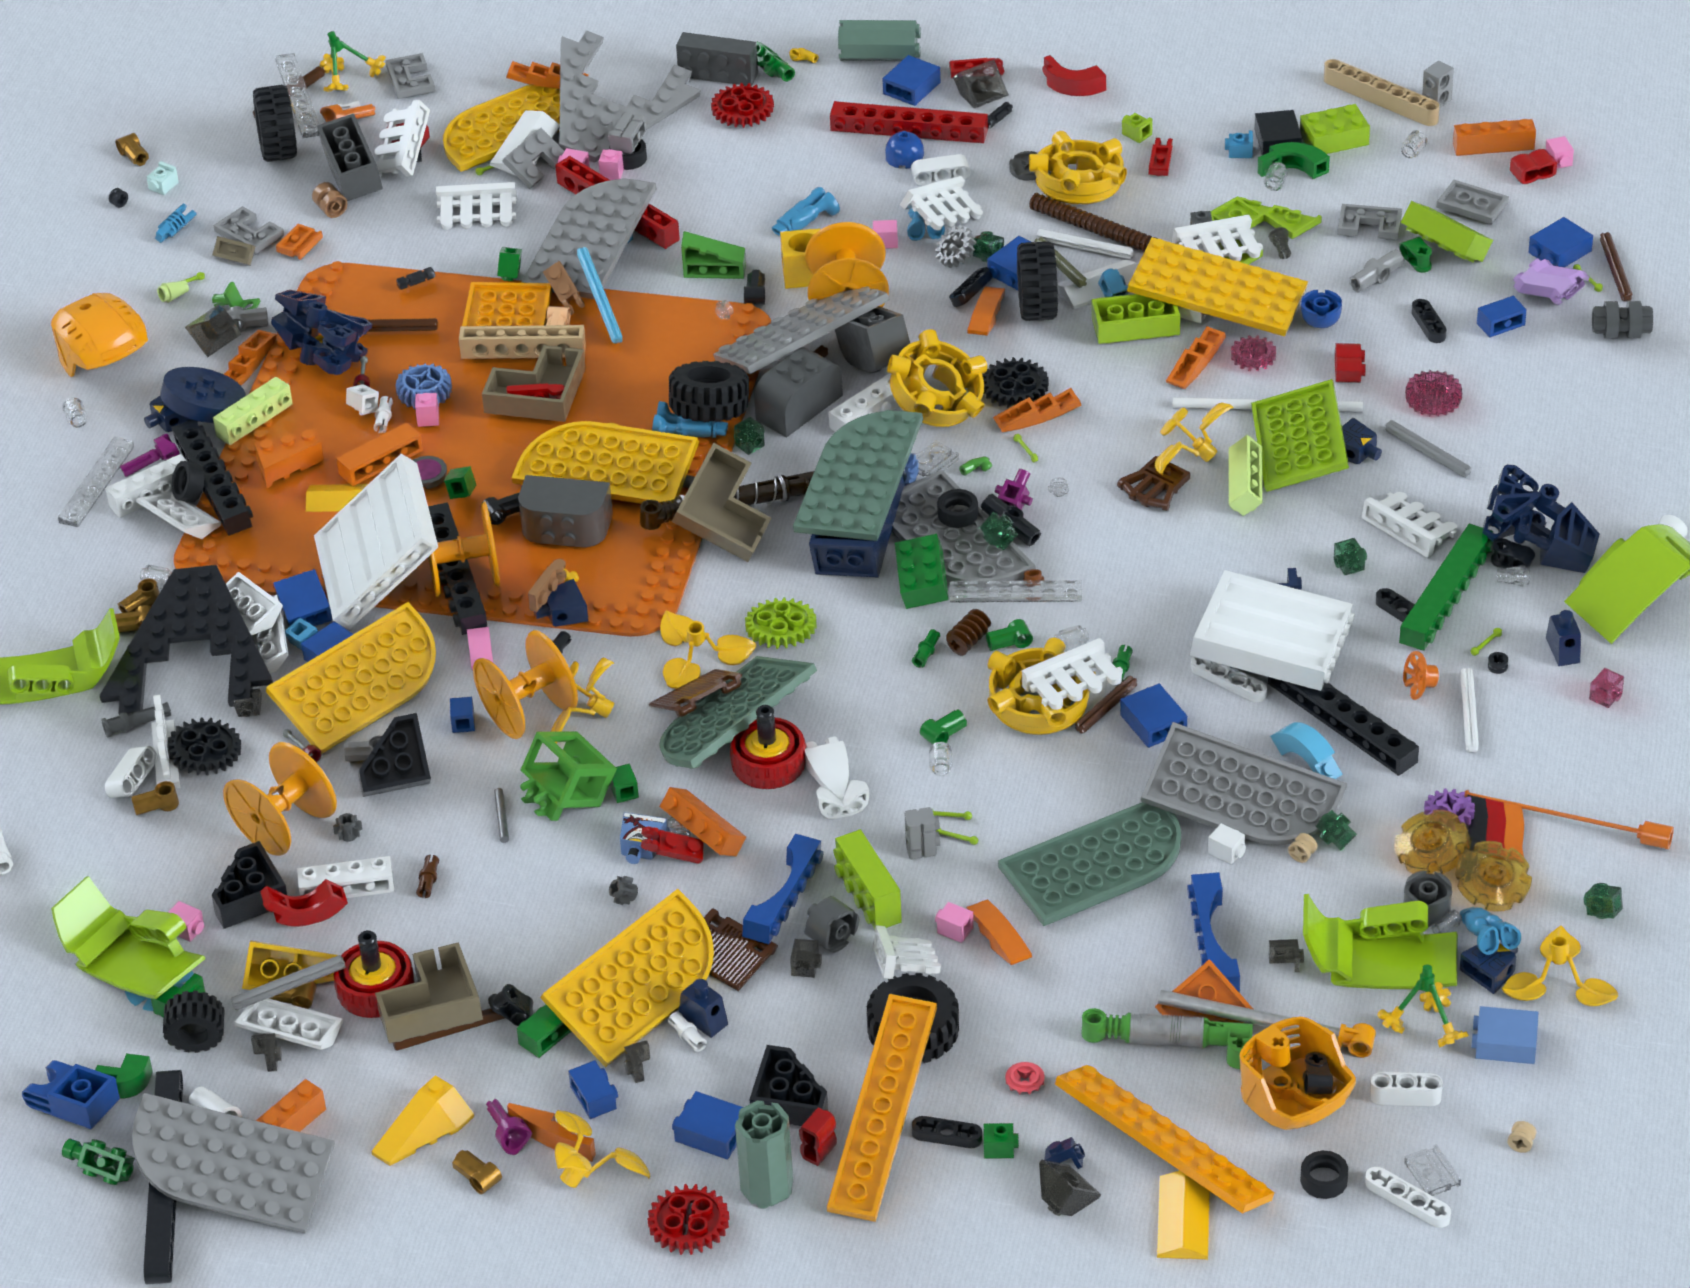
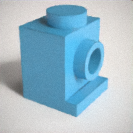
[1225,130,1253,158]
[1098,268,1129,297]
[285,618,318,650]

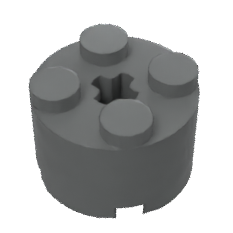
[1403,871,1452,927]
[804,896,859,952]

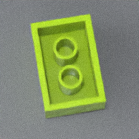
[1300,104,1370,154]

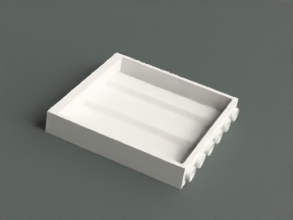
[314,454,438,630]
[1190,570,1355,691]

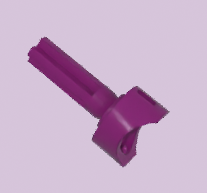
[120,434,180,477]
[486,1099,532,1155]

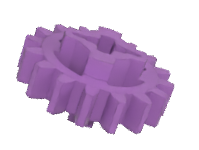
[1424,788,1475,832]

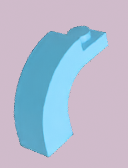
[1270,722,1343,779]

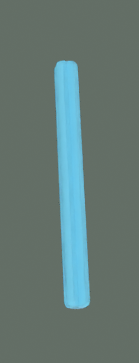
[577,247,623,344]

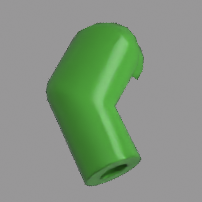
[959,456,992,476]

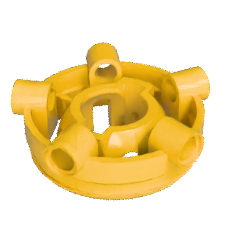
[1029,131,1127,204]
[887,329,987,427]
[987,638,1096,735]

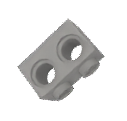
[1422,60,1454,108]

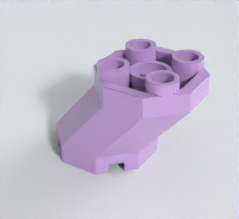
[1513,258,1590,305]

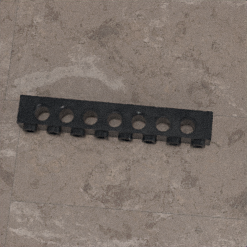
[171,420,253,536]
[428,502,488,635]
[1268,677,1419,776]

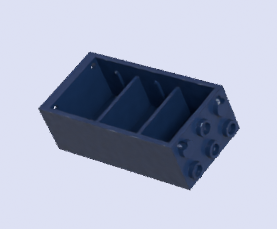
[809,476,904,578]

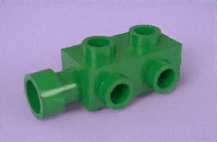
[756,41,795,82]
[62,1138,135,1185]

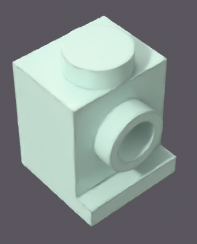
[147,161,179,195]

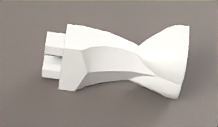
[805,736,869,819]

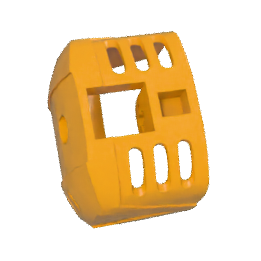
[51,293,148,377]
[1239,1016,1356,1130]

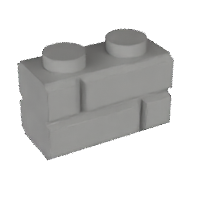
[608,112,647,154]
[904,807,940,860]

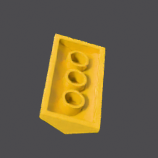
[306,484,368,512]
[1157,1170,1210,1260]

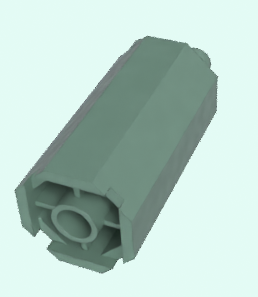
[838,20,921,61]
[735,1100,793,1209]

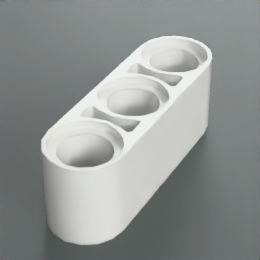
[911,154,971,186]
[105,746,157,798]
[1370,1072,1443,1107]

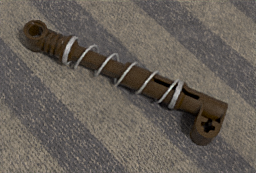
[640,471,814,530]

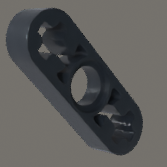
[949,267,993,307]
[1411,299,1447,343]
[1375,588,1415,622]
[912,1116,982,1148]

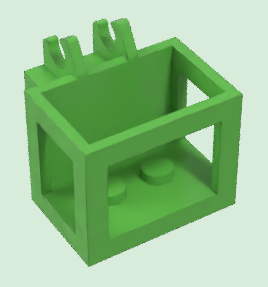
[520,731,617,821]

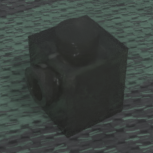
[790,939,822,978]

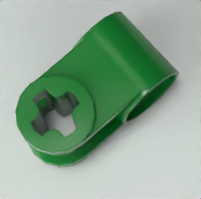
[1399,237,1432,272]

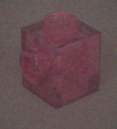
[1589,668,1624,708]

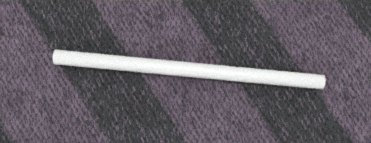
[1173,397,1363,412]

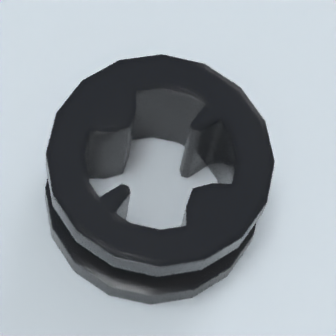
[108,188,128,208]
[1488,652,1508,674]

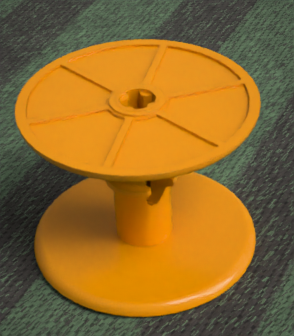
[805,222,889,307]
[428,501,500,597]
[473,630,578,739]
[223,742,337,856]

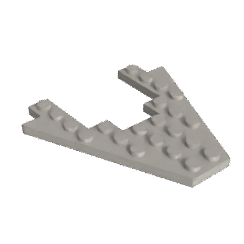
[559,30,701,163]

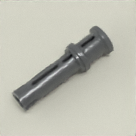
[101,702,171,738]

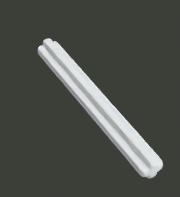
[1037,229,1133,259]
[1461,668,1479,753]

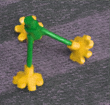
[319,31,386,92]
[1377,964,1469,1048]

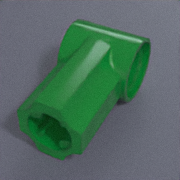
[986,619,1033,651]
[920,709,967,748]

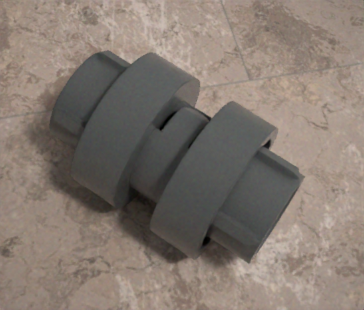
[1592,301,1653,339]

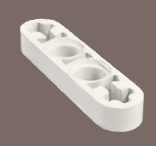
[1191,657,1267,702]
[1365,1167,1451,1228]

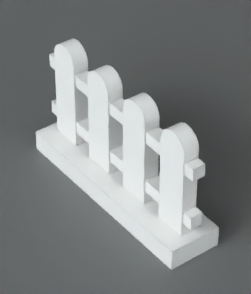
[375,100,430,177]
[900,176,983,231]
[436,182,517,230]
[1172,215,1263,261]
[1361,492,1457,558]
[1022,638,1123,710]
[151,694,181,789]
[873,925,941,979]

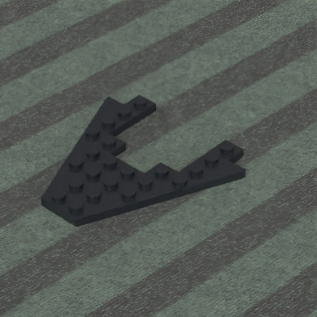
[99,565,273,715]

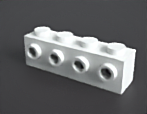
[829,373,899,432]
[106,454,186,518]
[297,856,395,898]

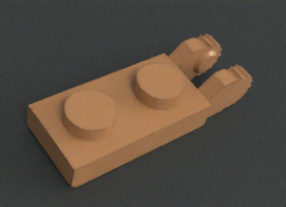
[543,261,585,315]
[528,558,567,612]

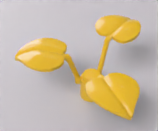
[1155,402,1234,475]
[660,610,756,689]
[550,657,614,744]
[1502,925,1618,1006]
[555,1110,651,1188]

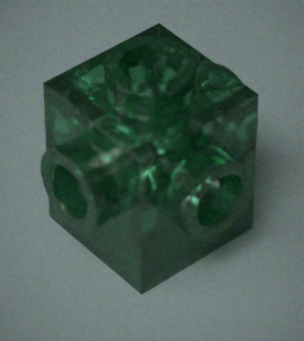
[973,231,1004,262]
[734,417,765,455]
[980,512,1018,550]
[1334,538,1367,576]
[1316,810,1357,851]
[1584,883,1623,919]

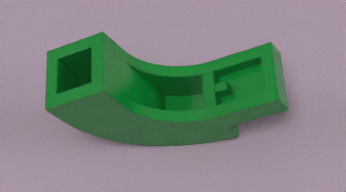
[1257,142,1330,179]

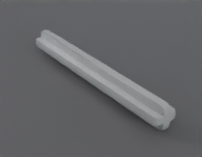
[1385,420,1471,477]
[231,955,345,1010]

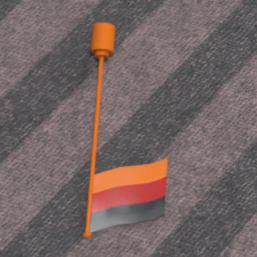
[1464,790,1674,863]

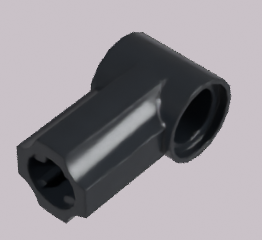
[744,270,765,305]
[482,492,520,525]

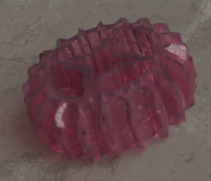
[1405,369,1463,417]

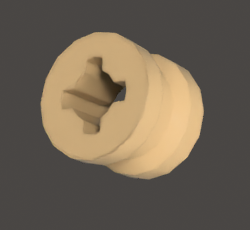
[1288,833,1318,863]
[1507,1121,1537,1153]

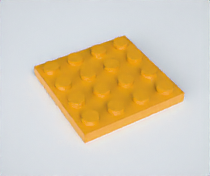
[462,282,552,326]

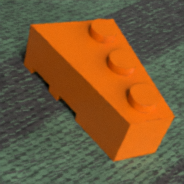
[255,428,324,488]

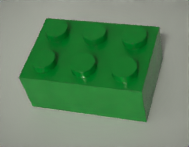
[895,534,949,609]

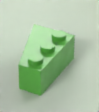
[681,231,746,279]

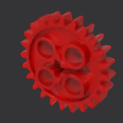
[711,83,774,128]
[647,1184,730,1255]

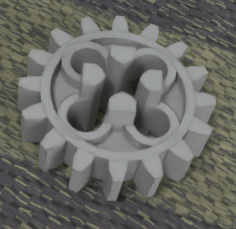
[935,225,976,268]

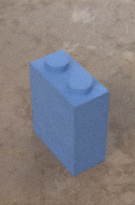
[1471,1006,1539,1064]

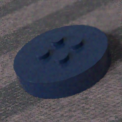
[160,367,246,423]

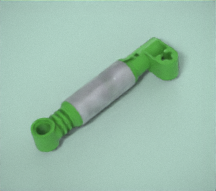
[1081,1008,1253,1069]

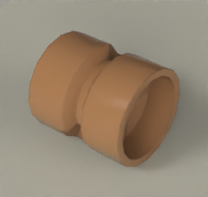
[312,182,348,218]

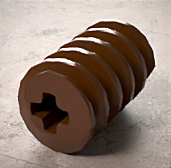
[946,609,992,656]

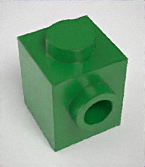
[444,466,477,499]
[610,763,639,803]
[984,1123,1019,1159]

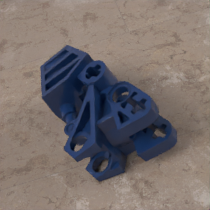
[271,290,372,375]
[1482,464,1600,573]

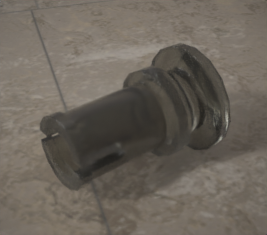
[1268,227,1291,259]

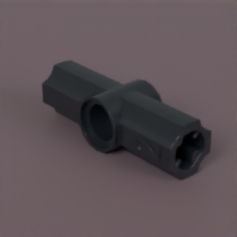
[980,494,1041,547]

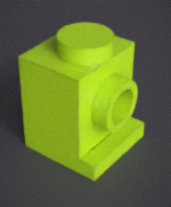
[1122,113,1153,143]

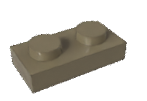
[212,236,256,265]

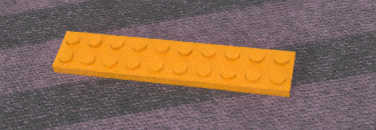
[827,994,937,1222]
[1055,1065,1275,1214]

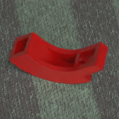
[1042,55,1106,96]
[260,879,348,927]

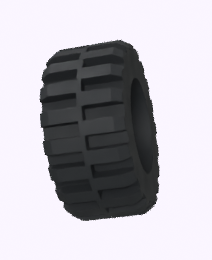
[253,84,297,162]
[1017,241,1058,321]
[669,361,749,422]
[866,973,959,1063]

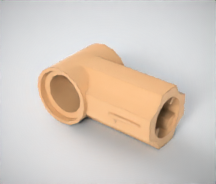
[546,306,571,325]

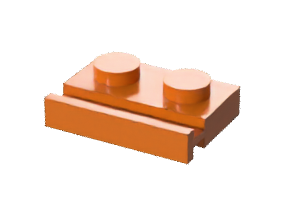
[276,224,323,260]

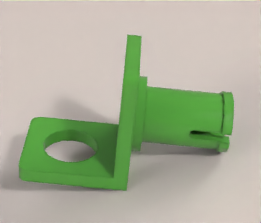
[212,282,261,310]

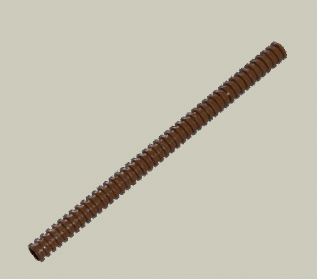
[1029,193,1158,252]

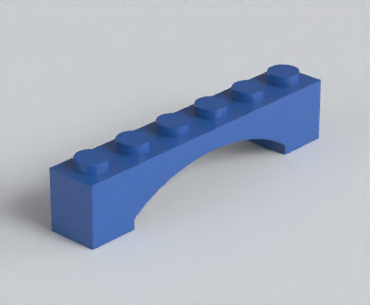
[742,833,824,944]
[1187,872,1240,993]

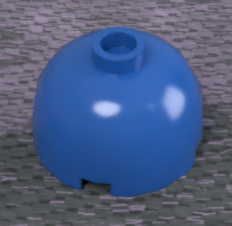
[885,131,924,169]
[1301,290,1342,329]

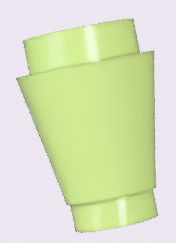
[157,280,189,302]

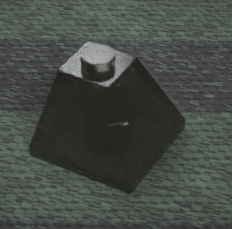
[953,60,1009,109]
[185,304,241,358]
[1039,1159,1101,1216]

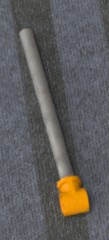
[1158,990,1376,1058]

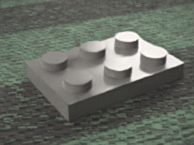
[1436,180,1509,225]

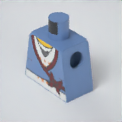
[620,812,668,864]

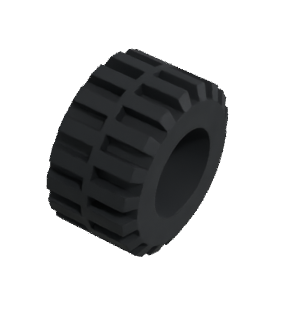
[163,991,225,1053]

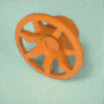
[1403,651,1439,700]

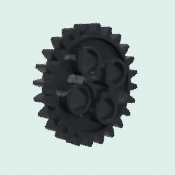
[982,357,1049,408]
[167,717,241,775]

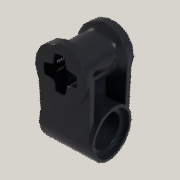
[1491,538,1535,574]
[488,984,534,1026]
[1302,1052,1333,1095]

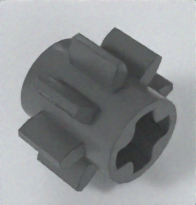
[333,813,363,842]
[609,876,638,905]

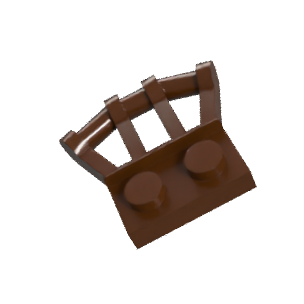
[1117,456,1190,511]

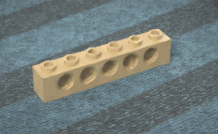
[459,325,586,359]

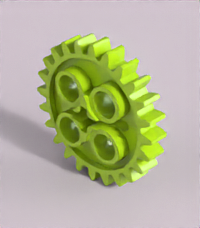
[745,597,817,649]

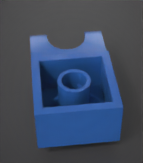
[22,1060,120,1129]

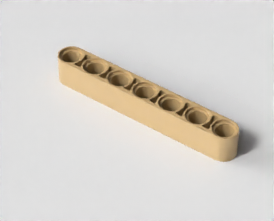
[1324,59,1439,126]

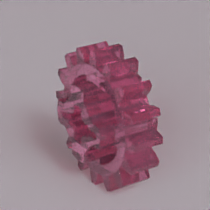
[1231,335,1276,371]

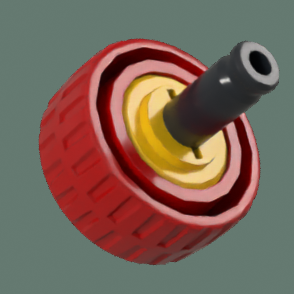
[730,705,806,789]
[333,930,415,1018]

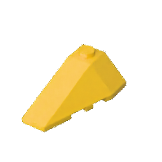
[242,940,338,990]
[371,1075,474,1166]

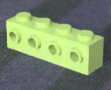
[213,377,293,445]
[1228,435,1263,516]

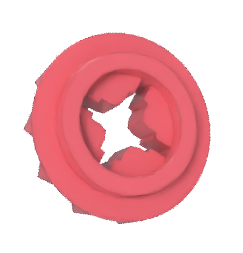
[1005,1062,1045,1095]

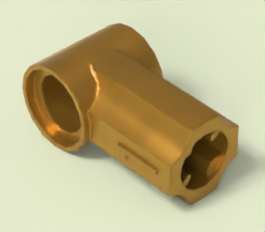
[115,133,149,166]
[118,578,159,613]
[115,605,151,632]
[131,781,179,815]
[268,981,317,1009]
[452,1150,502,1194]

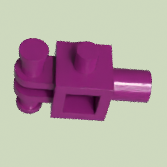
[994,468,1033,516]

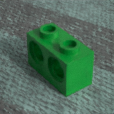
[497,247,522,281]

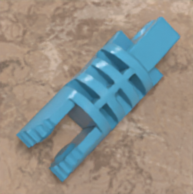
[155,203,197,243]

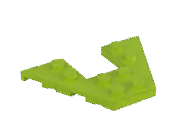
[1210,196,1322,265]

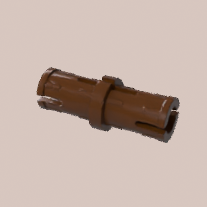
[416,854,440,898]

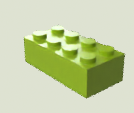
[1400,201,1493,263]
[1091,294,1180,344]
[833,829,902,929]

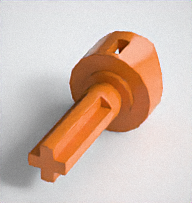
[320,104,376,122]

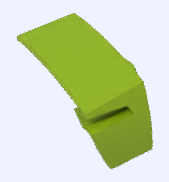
[1564,524,1690,644]
[0,608,120,704]
[51,876,206,999]
[1303,894,1458,989]

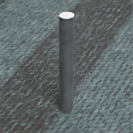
[494,788,509,843]

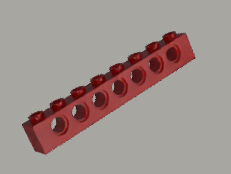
[830,101,988,143]
[555,156,680,249]

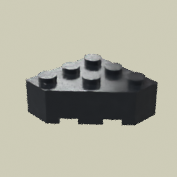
[358,713,431,797]
[211,841,287,929]
[749,1045,828,1126]

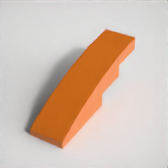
[506,61,589,89]
[967,286,1005,336]
[1166,326,1226,389]
[224,330,277,386]
[993,388,1081,432]
[966,899,1032,965]
[507,1103,596,1162]

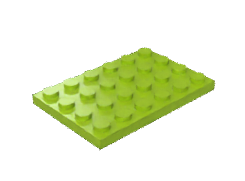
[1251,379,1349,492]

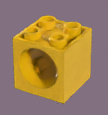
[780,228,821,289]

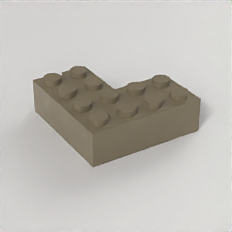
[482,345,586,422]
[672,443,772,562]
[375,942,483,1044]

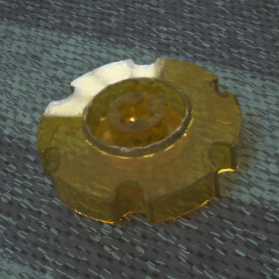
[1394,810,1470,874]
[1455,841,1532,911]

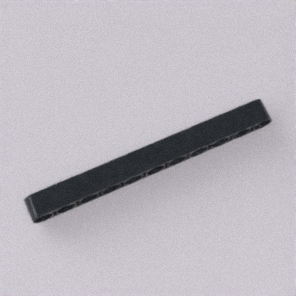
[144,1070,183,1285]

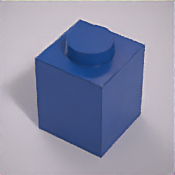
[450,696,475,733]

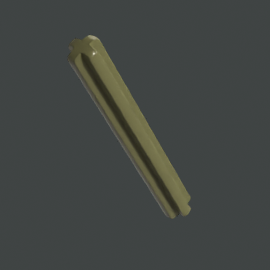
[1034,237,1087,288]

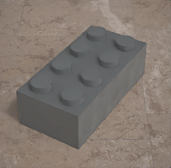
[676,32,758,86]

